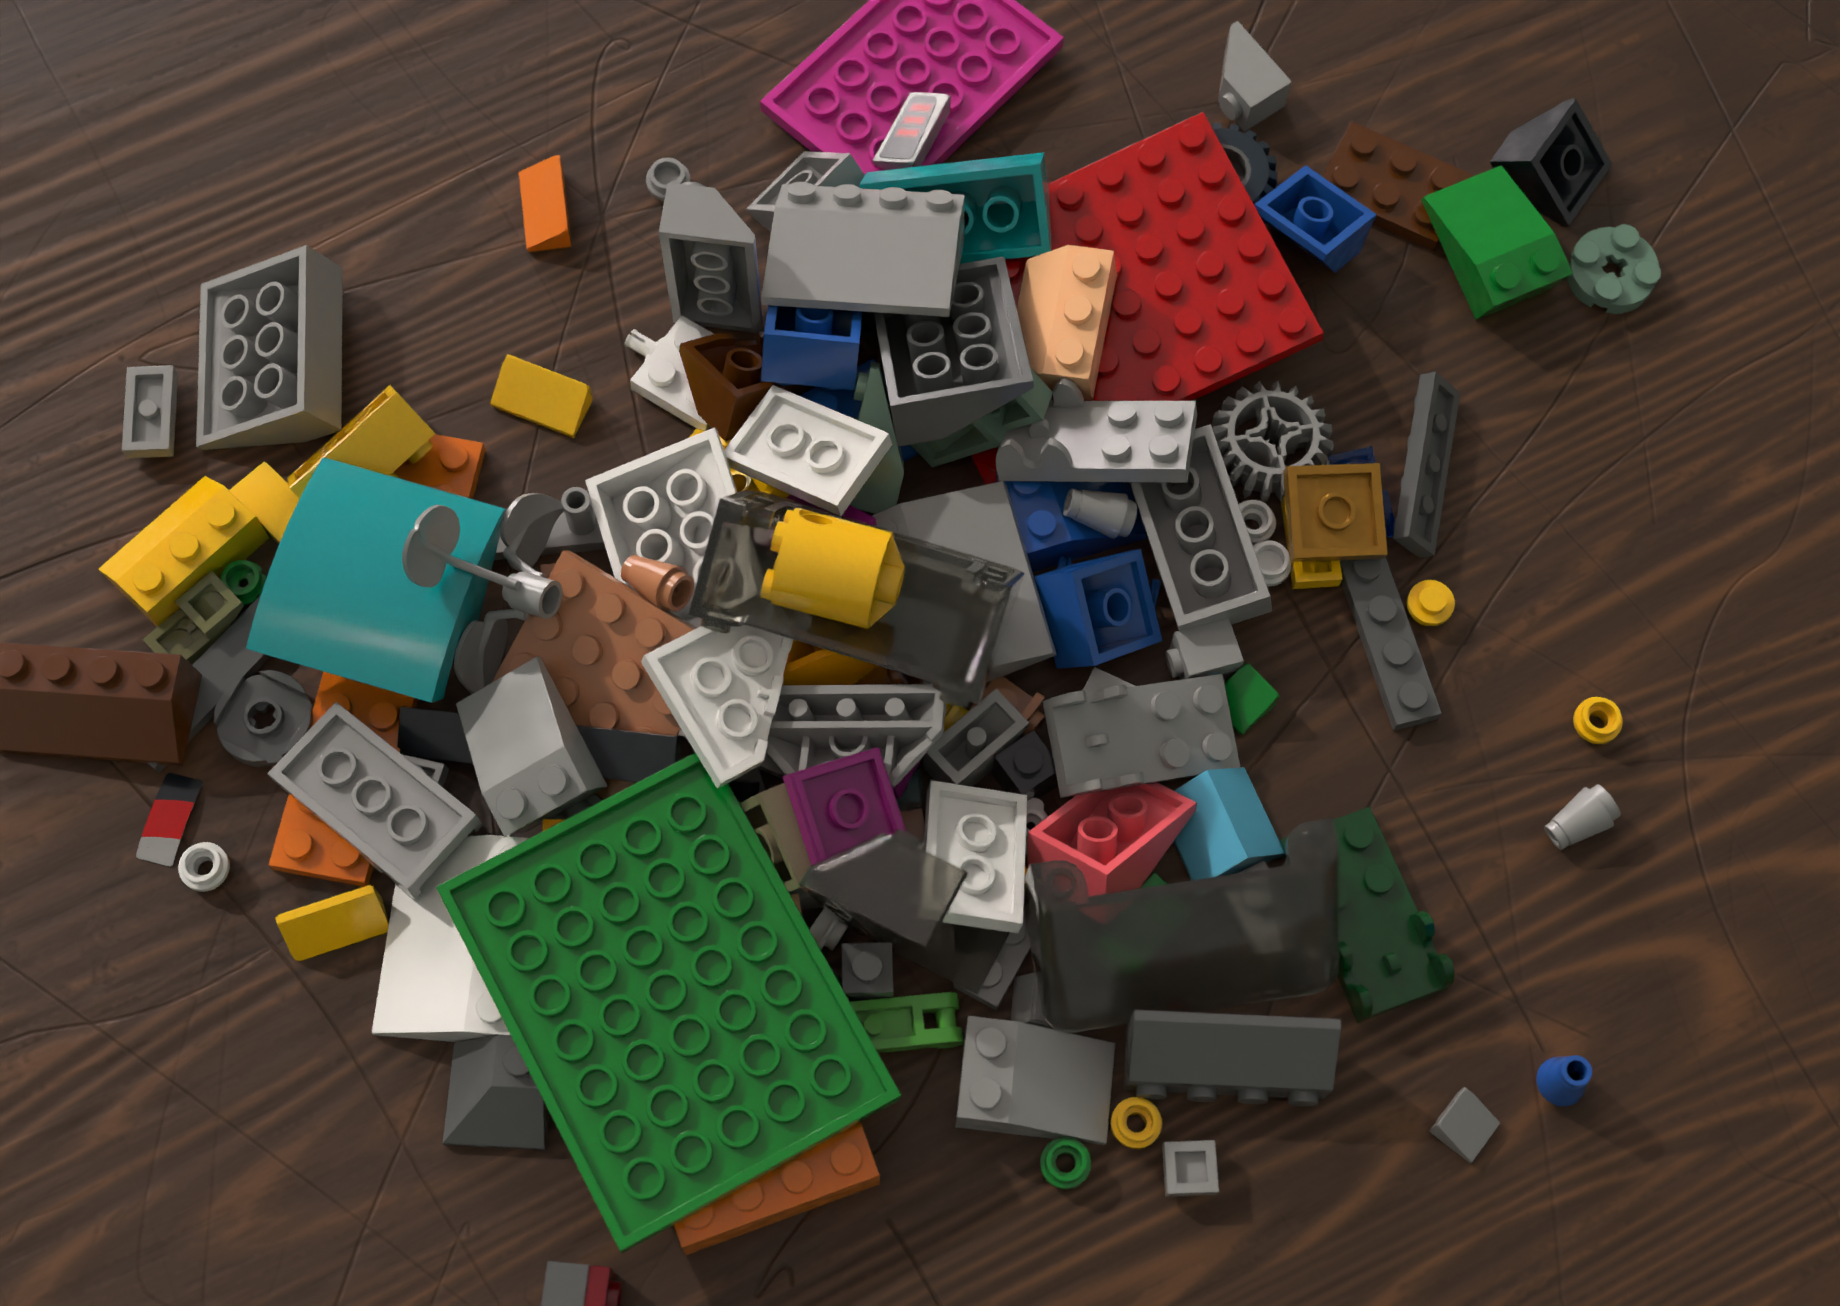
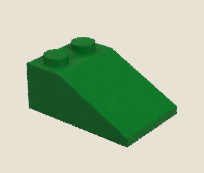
[1421,165,1573,320]

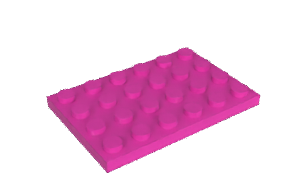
[760,0,1064,174]

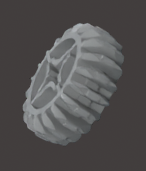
[1212,381,1334,503]

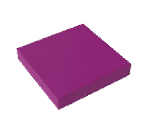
[783,747,910,875]

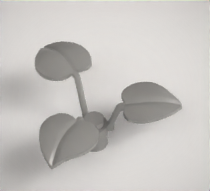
[402,493,564,694]

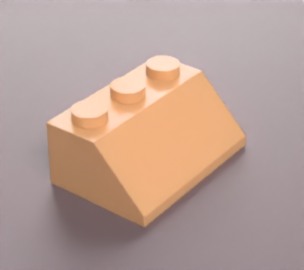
[1017,245,1117,401]

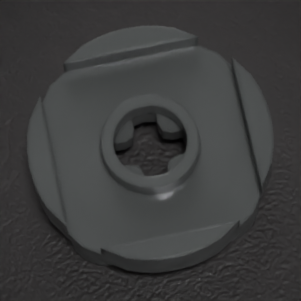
[214,670,314,768]

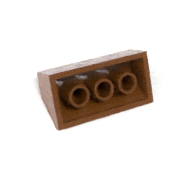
[0,642,202,766]

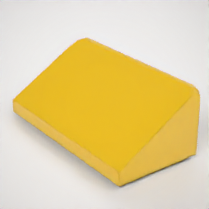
[490,355,593,438]
[275,885,389,961]

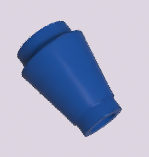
[1536,1055,1592,1106]

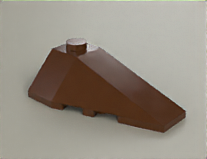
[679,332,878,441]

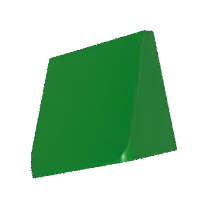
[1224,663,1280,736]

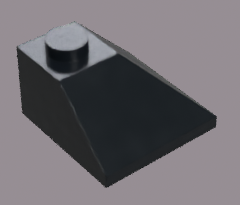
[1490,99,1613,226]

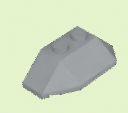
[766,684,948,788]

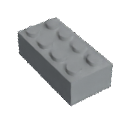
[1129,424,1272,631]

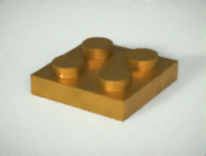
[1283,463,1388,562]

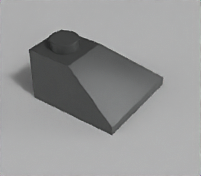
[443,1035,549,1150]

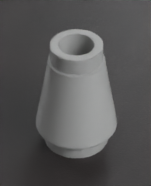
[1063,489,1137,539]
[1544,784,1621,850]

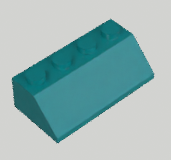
[859,152,1052,264]

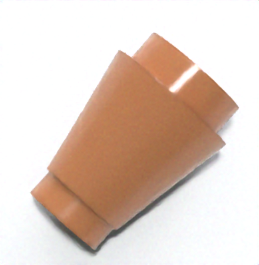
[621,555,694,612]

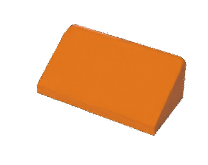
[519,155,572,252]

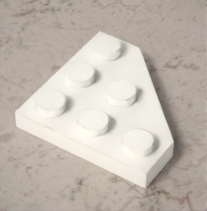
[641,596,795,789]

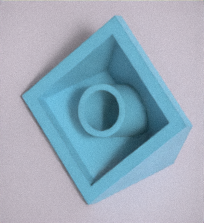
[1173,767,1285,891]

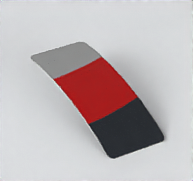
[136,773,203,867]

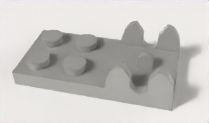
[996,377,1197,483]
[1043,674,1241,798]
[267,702,483,900]

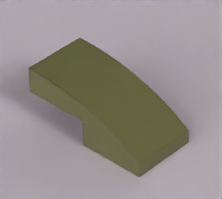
[142,571,244,665]

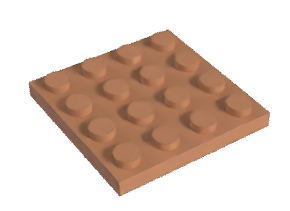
[492,550,697,799]

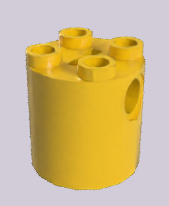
[761,508,905,629]

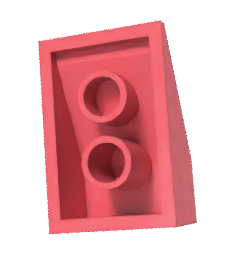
[1027,782,1197,920]

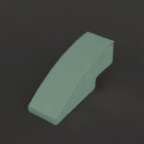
[911,367,1053,468]

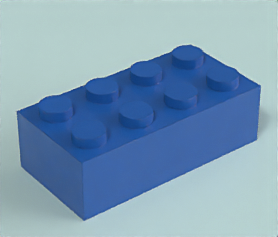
[761,305,862,390]

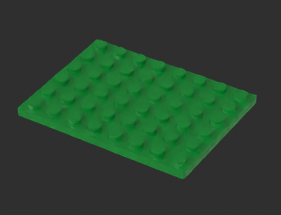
[436,753,901,1254]

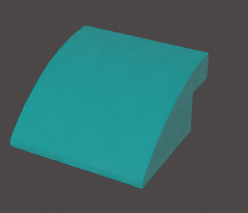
[246,458,507,703]

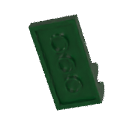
[1280,807,1455,1023]

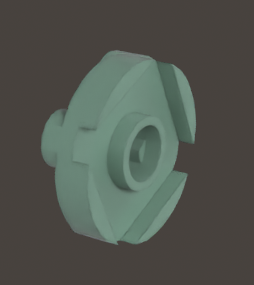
[1567,224,1661,314]

